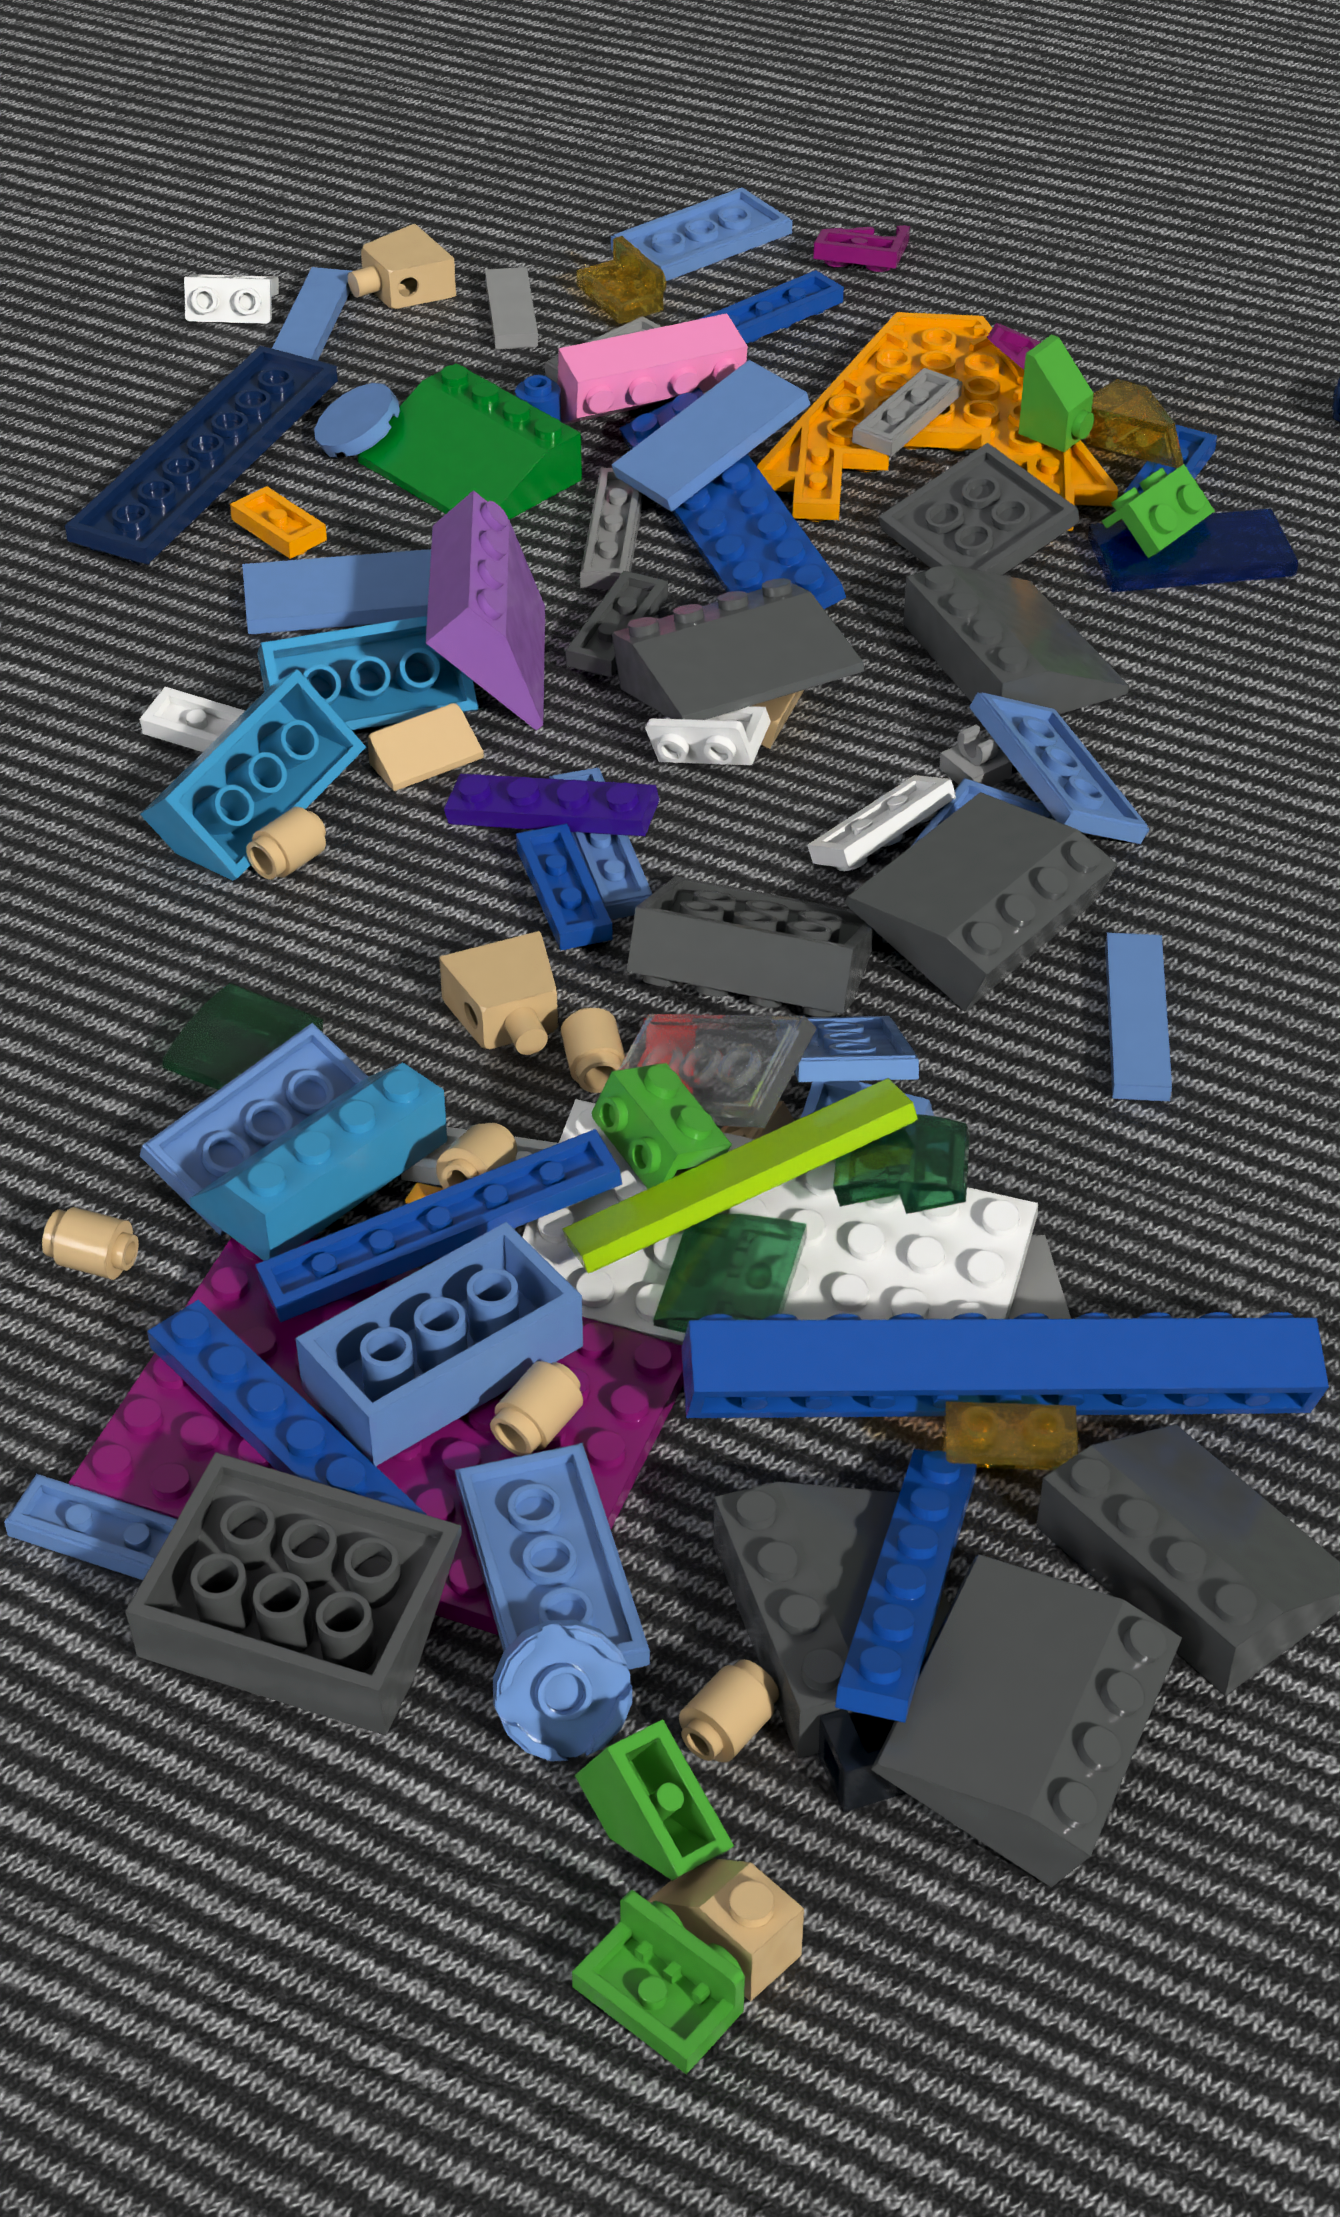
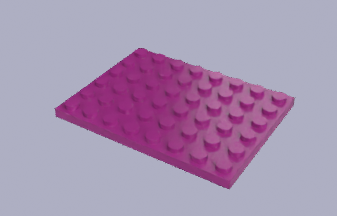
[69,1237,684,1635]

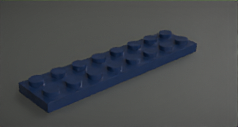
[65,345,338,565]

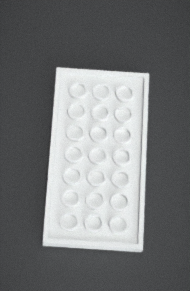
[522,1099,1038,1424]

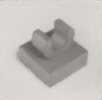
[939,724,1013,786]

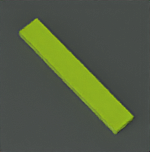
[562,1078,918,1273]

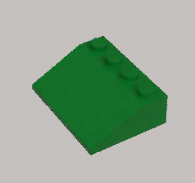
[357,363,582,520]

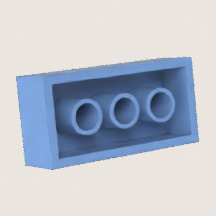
[296,1222,583,1466]

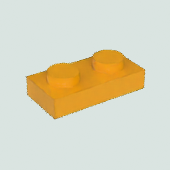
[230,486,327,559]

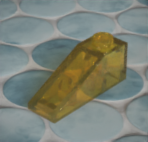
[1085,379,1184,469]

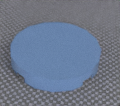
[314,383,400,458]
[493,1619,632,1761]

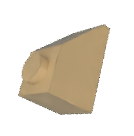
[648,1858,804,2002]

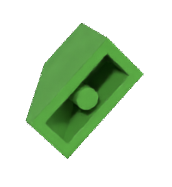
[1018,334,1094,452]
[575,1719,734,1881]

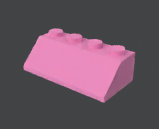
[557,313,748,424]

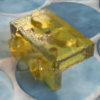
[577,236,666,324]
[941,1402,1078,1470]

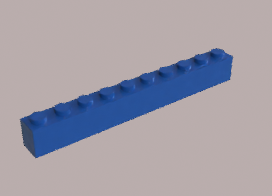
[681,1312,1329,1418]

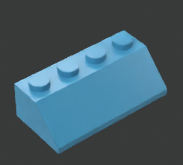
[257,616,478,731]
[140,669,366,881]
[189,1062,447,1261]

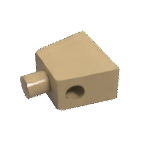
[347,224,456,309]
[439,931,558,1055]

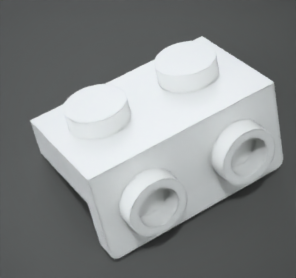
[645,706,771,765]

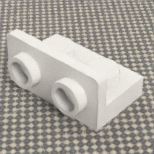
[184,274,279,324]

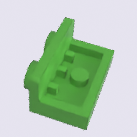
[1102,464,1215,558]
[591,1063,732,1189]
[572,1890,745,2075]

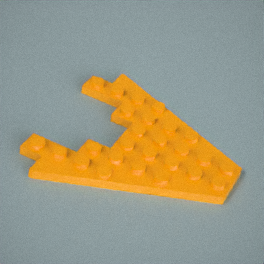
[757,312,1118,531]

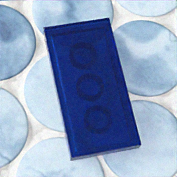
[1088,508,1298,592]

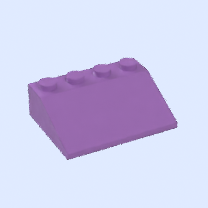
[426,490,545,731]

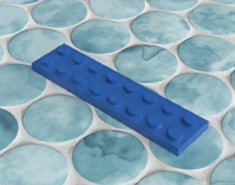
[619,388,846,609]

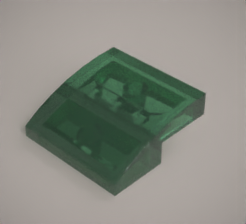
[163,983,324,1090]
[833,1114,970,1214]
[653,1214,807,1333]

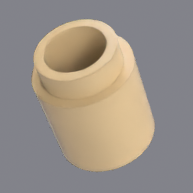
[246,807,326,880]
[561,1008,626,1093]
[436,1123,517,1189]
[42,1207,139,1280]
[490,1361,583,1456]
[679,1660,779,1762]

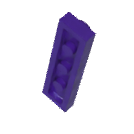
[444,774,660,836]

